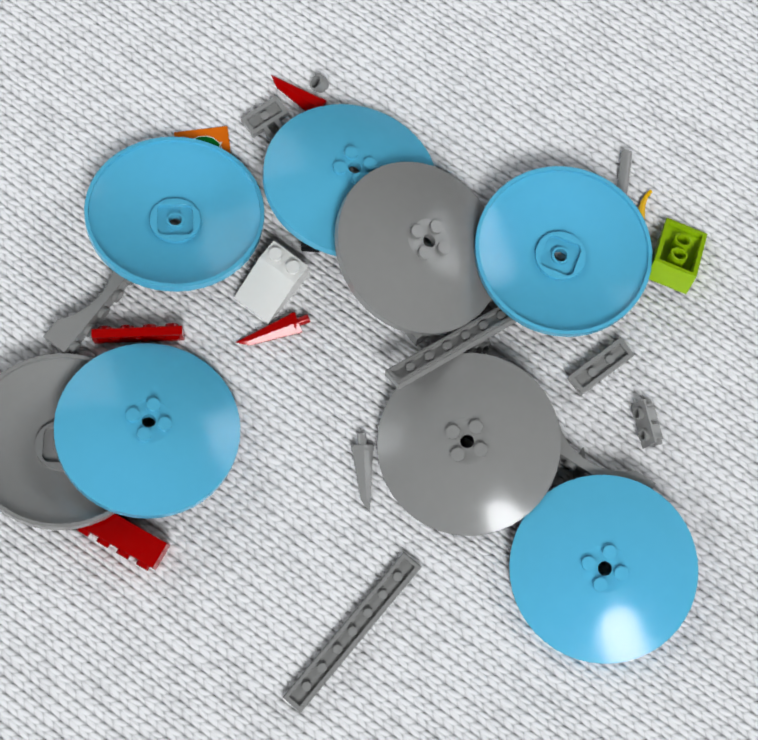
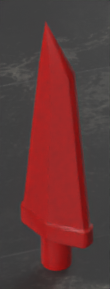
[271,75,327,111]
[235,312,310,346]

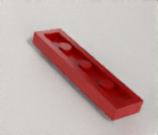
[91,323,185,344]

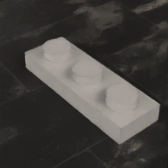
[567,337,635,396]

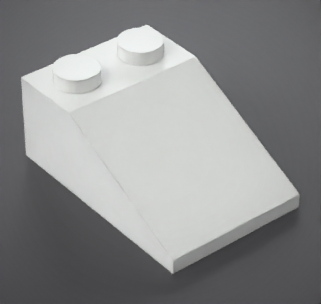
[234,241,310,325]

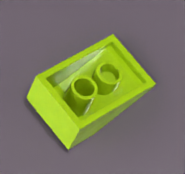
[649,218,707,294]

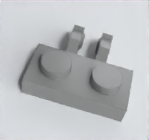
[241,96,289,142]

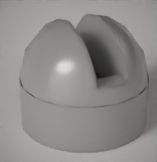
[310,74,329,93]

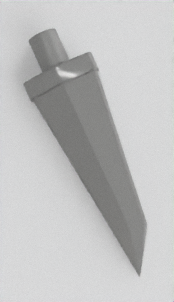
[351,433,374,512]

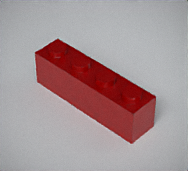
[76,514,170,571]

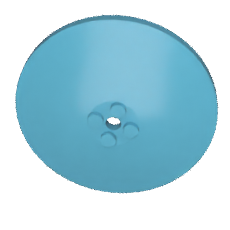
[263,104,434,256]
[84,137,264,292]
[474,166,652,337]
[54,343,240,519]
[509,475,698,664]

